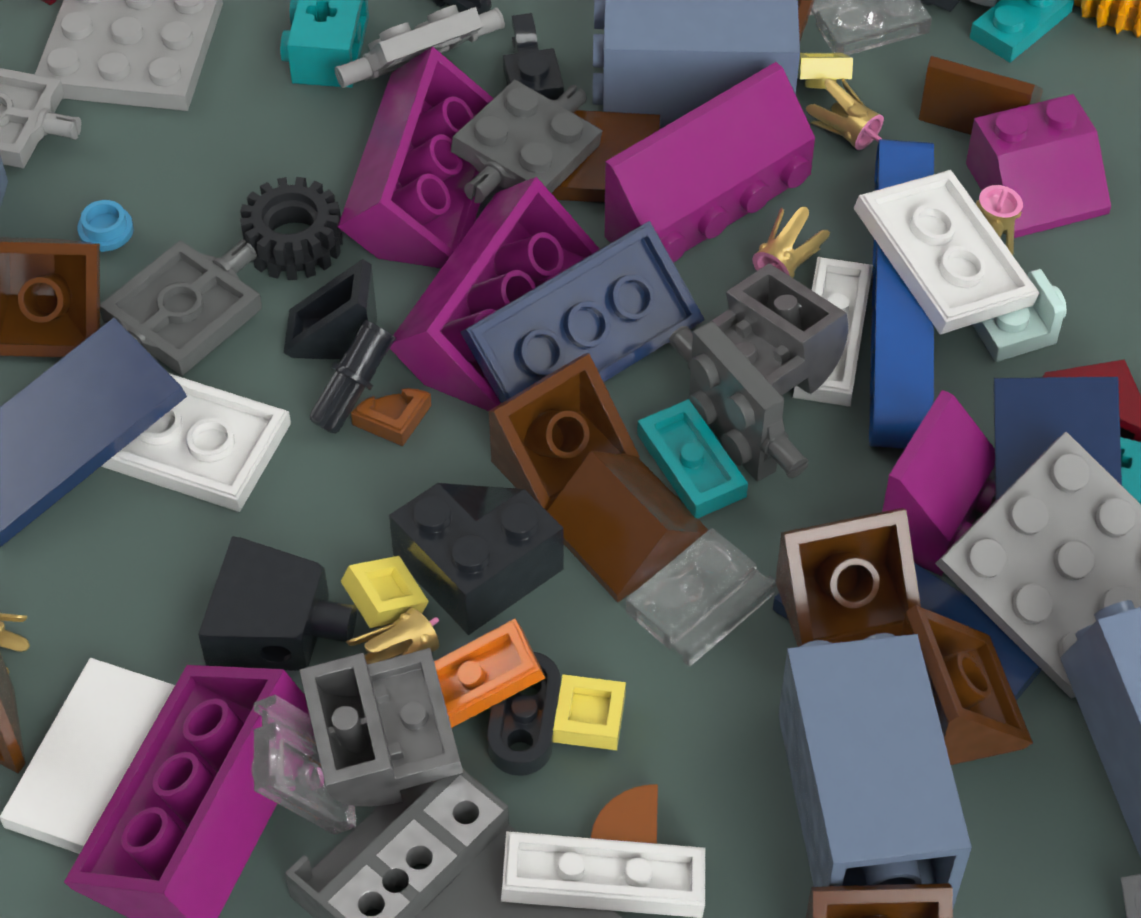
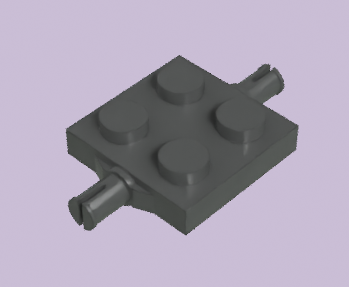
[451,80,603,203]
[100,240,262,376]
[669,321,809,482]

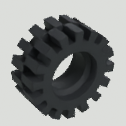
[240,177,343,280]

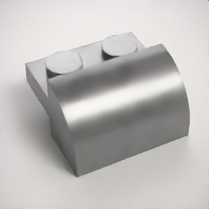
[710,263,848,396]
[300,648,463,807]

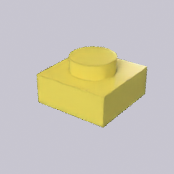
[797,53,853,89]
[340,556,429,628]
[553,675,626,751]

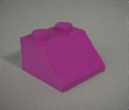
[966,94,1111,238]
[882,390,995,576]

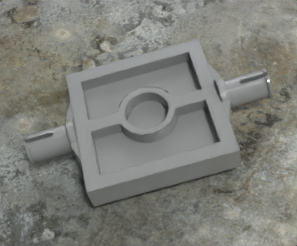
[335,5,505,88]
[0,68,82,168]

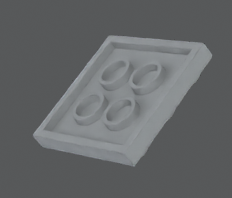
[35,0,223,111]
[935,432,1141,699]

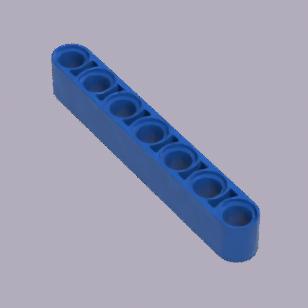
[869,139,934,449]

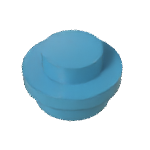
[77,200,134,252]

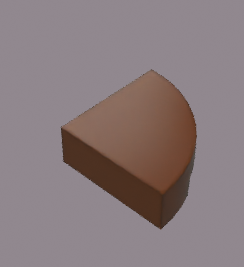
[351,388,432,446]
[591,784,658,844]

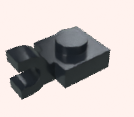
[503,13,564,101]

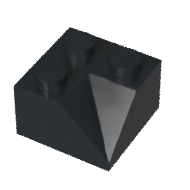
[389,483,564,635]

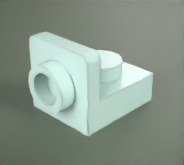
[972,269,1067,362]

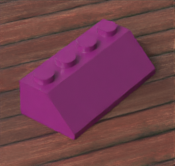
[338,46,494,268]
[604,62,815,263]
[390,177,600,411]
[64,665,314,918]

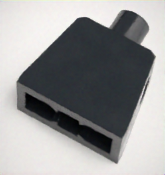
[198,536,357,671]

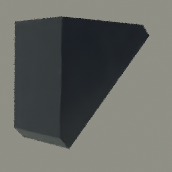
[283,259,377,359]

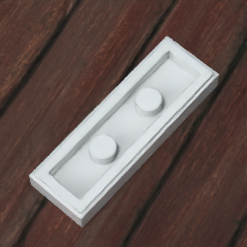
[793,257,873,407]
[501,831,705,918]

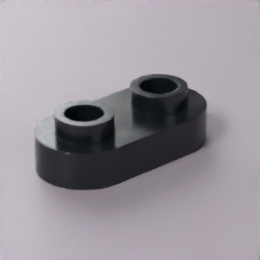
[487,652,561,776]

